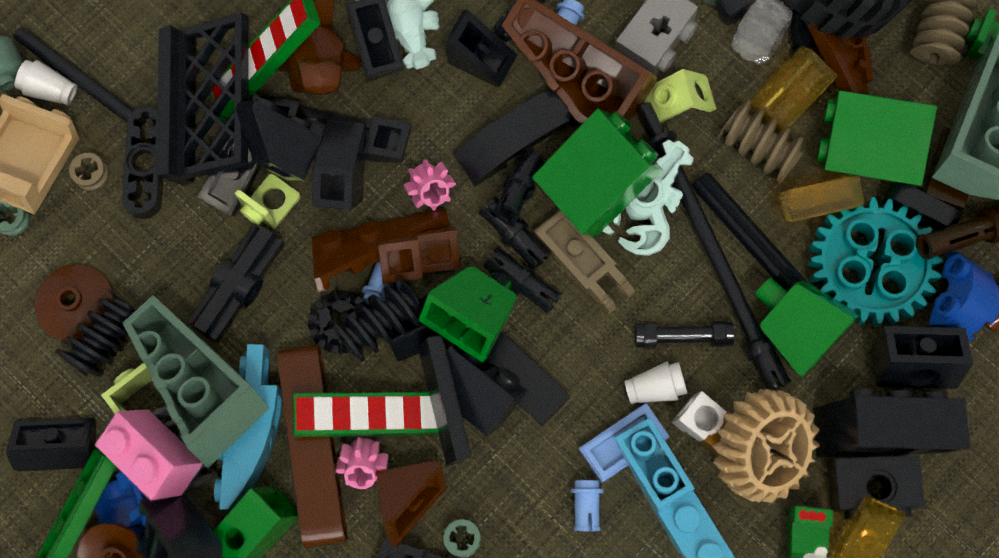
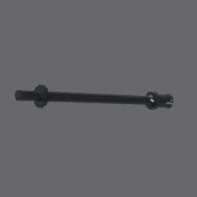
[637,102,792,391]

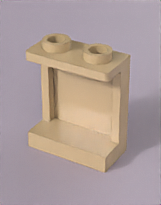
[0,94,80,214]

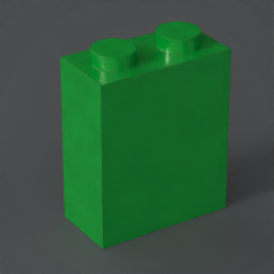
[816,91,937,186]
[532,109,663,237]

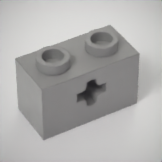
[615,0,698,75]

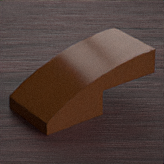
[378,226,460,284]

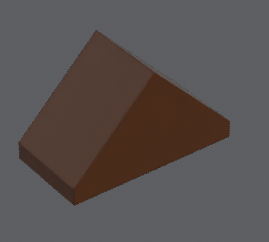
[376,460,446,547]

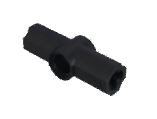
[187,224,285,343]

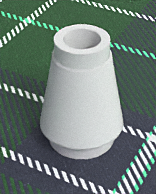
[14,60,77,106]
[625,361,688,404]

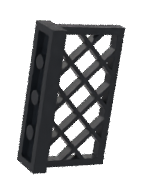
[156,13,249,186]

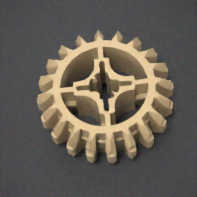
[712,389,820,503]

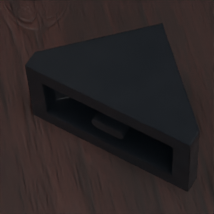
[445,9,517,87]

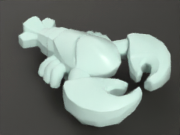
[355,0,439,69]
[602,139,694,256]

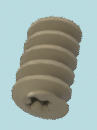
[910,0,977,65]
[718,100,806,183]

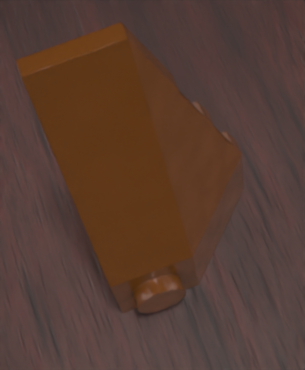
[502,0,659,124]

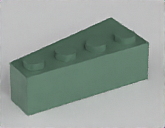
[123,295,269,468]

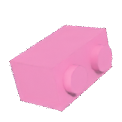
[95,409,203,500]

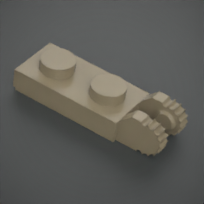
[534,210,635,314]

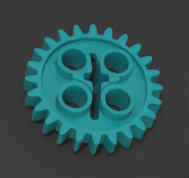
[807,197,943,328]

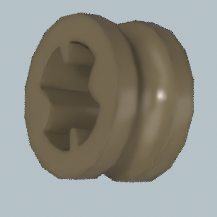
[69,153,109,191]

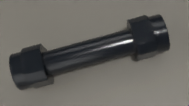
[635,321,734,349]

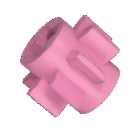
[404,159,456,211]
[335,437,389,489]

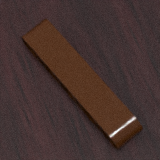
[277,344,347,549]

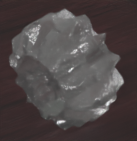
[732,0,792,65]

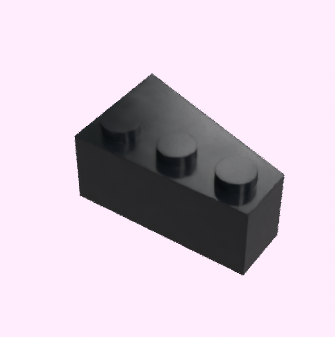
[813,389,971,457]
[135,495,222,558]

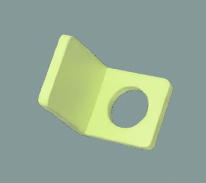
[644,69,716,123]
[234,174,300,230]
[101,363,152,414]

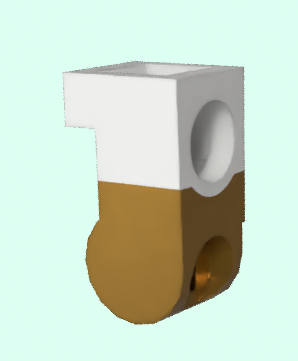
[671,391,729,457]

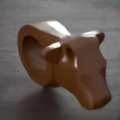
[276,0,361,95]

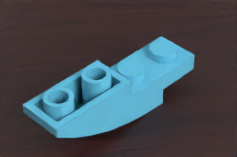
[214,344,283,512]
[615,417,735,558]

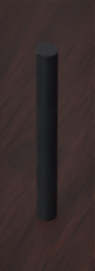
[13,27,134,123]

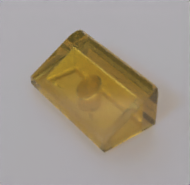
[750,46,838,131]
[774,175,865,222]
[830,495,906,558]

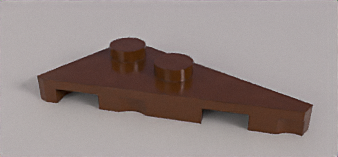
[806,23,873,95]
[311,208,450,292]

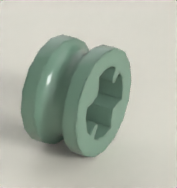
[0,201,30,236]
[443,519,481,558]

